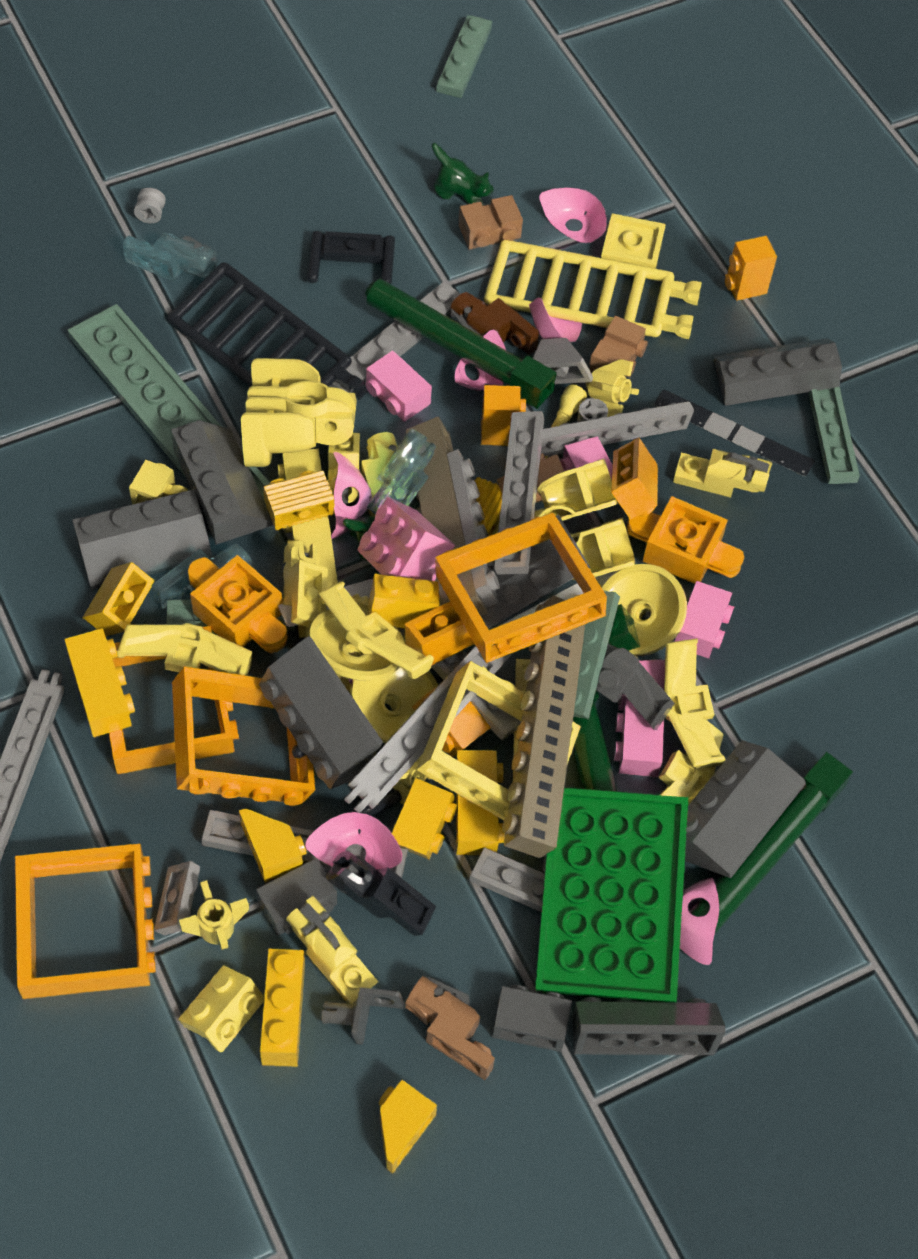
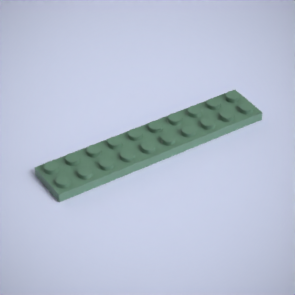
[67,304,270,504]

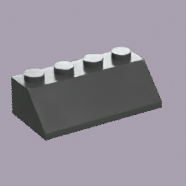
[714,338,842,406]
[171,420,274,545]
[72,489,213,590]
[481,514,591,629]
[259,636,383,790]
[685,740,806,878]
[572,997,726,1055]

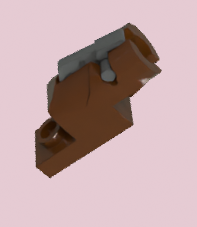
[450,292,539,355]

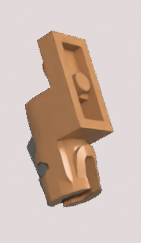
[405,976,495,1080]

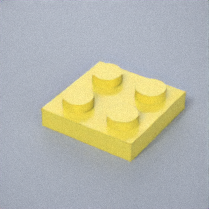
[601,213,666,269]

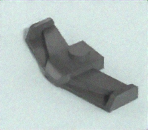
[596,644,675,730]

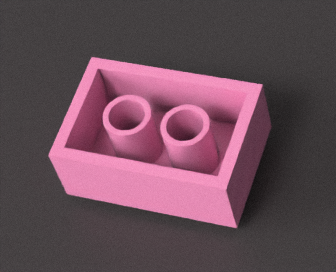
[357,497,455,581]

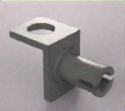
[322,988,404,1045]

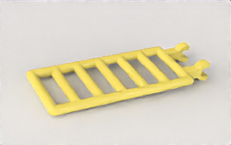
[484,240,702,339]

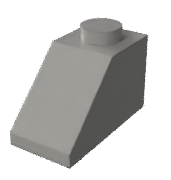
[533,338,594,384]

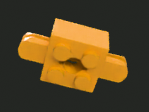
[626,496,744,584]
[188,555,287,653]

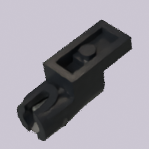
[326,851,436,936]

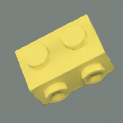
[178,965,265,1052]

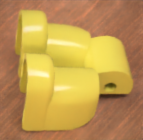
[241,358,357,467]
[534,459,635,580]

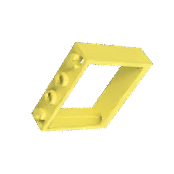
[416,661,581,820]

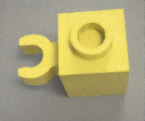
[129,460,188,505]

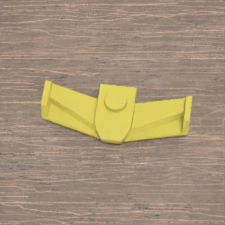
[319,581,434,680]
[117,623,252,676]
[664,638,725,769]
[658,720,724,805]

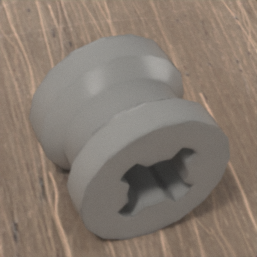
[134,188,166,224]
[577,398,608,422]

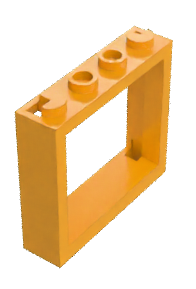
[435,512,607,663]
[109,626,239,774]
[172,666,315,806]
[15,844,156,999]

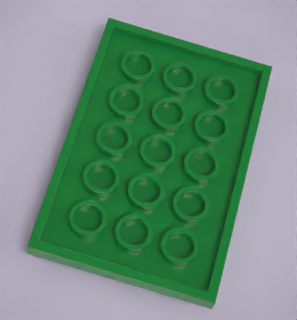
[535,788,688,1003]

